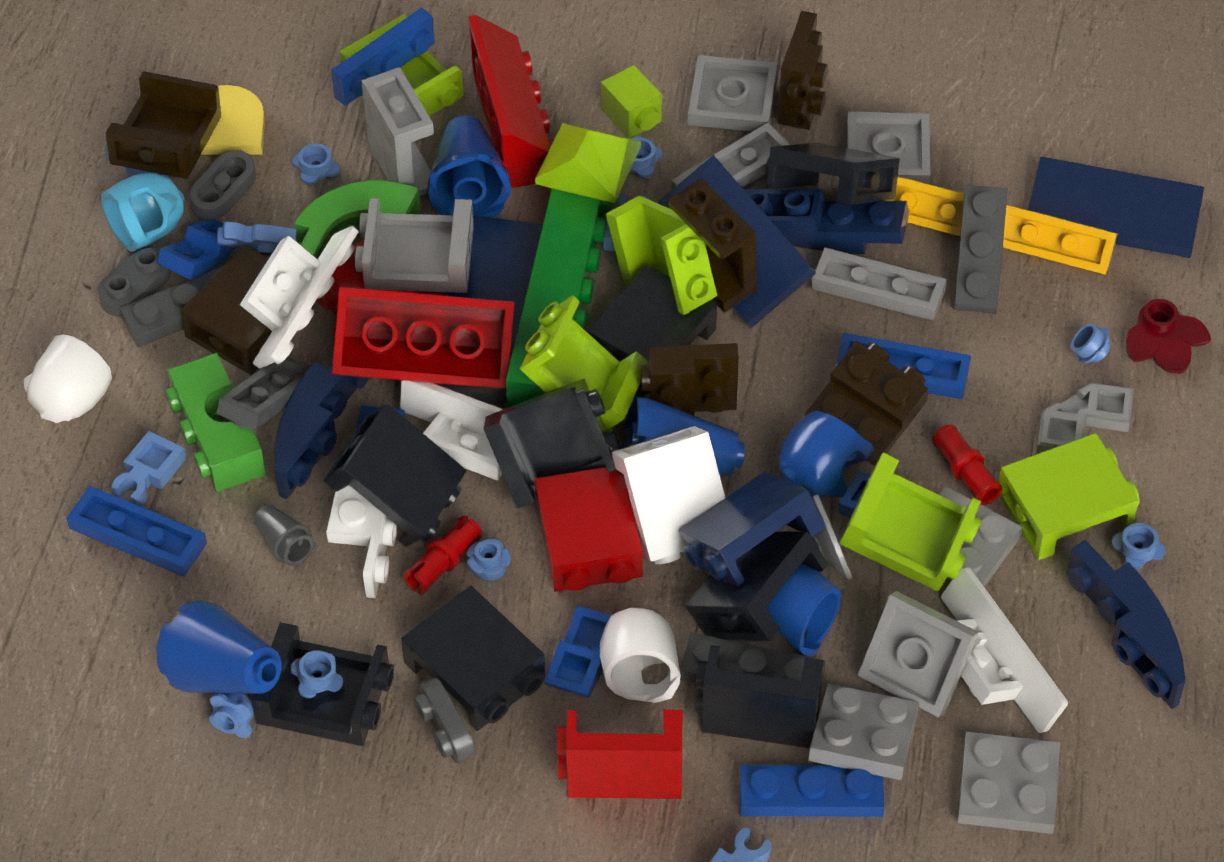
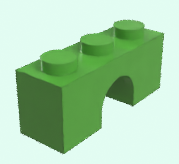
[165,353,266,492]

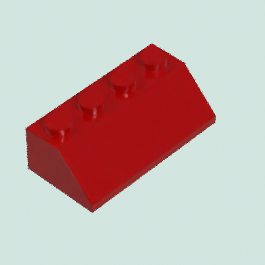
[468,15,554,189]
[332,287,514,390]

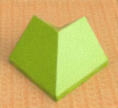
[535,123,641,203]

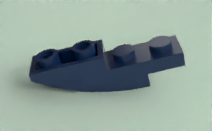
[744,189,909,254]
[275,361,369,499]
[1066,540,1185,709]

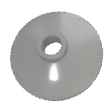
[812,494,853,580]

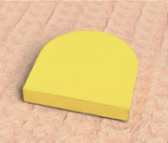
[201,85,265,155]

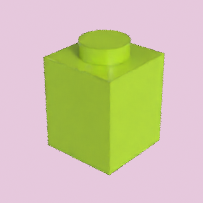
[601,65,662,138]

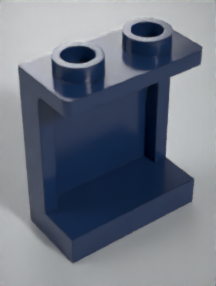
[679,471,826,587]

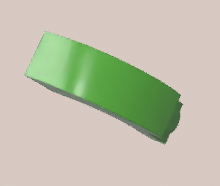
[294,180,421,259]

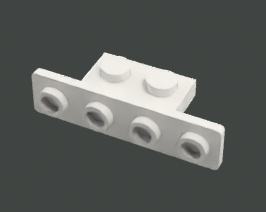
[240,226,359,369]
[400,381,503,481]
[326,485,397,598]
[941,567,1068,733]

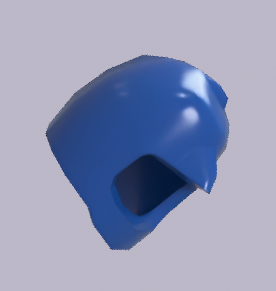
[779,411,874,498]
[766,564,841,658]

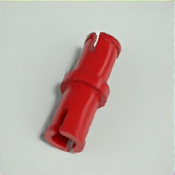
[932,424,1003,505]
[403,516,482,595]

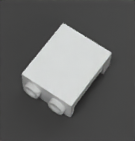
[611,426,725,564]

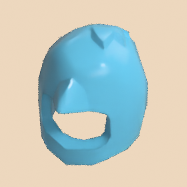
[101,172,185,252]

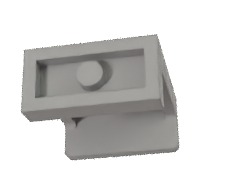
[361,67,434,196]
[355,198,474,293]

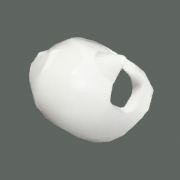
[24,334,112,423]
[600,607,681,703]

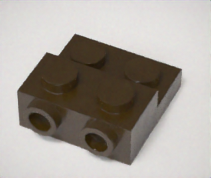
[778,10,828,130]
[805,341,928,466]
[641,343,739,416]

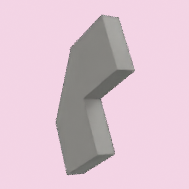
[1036,382,1134,454]

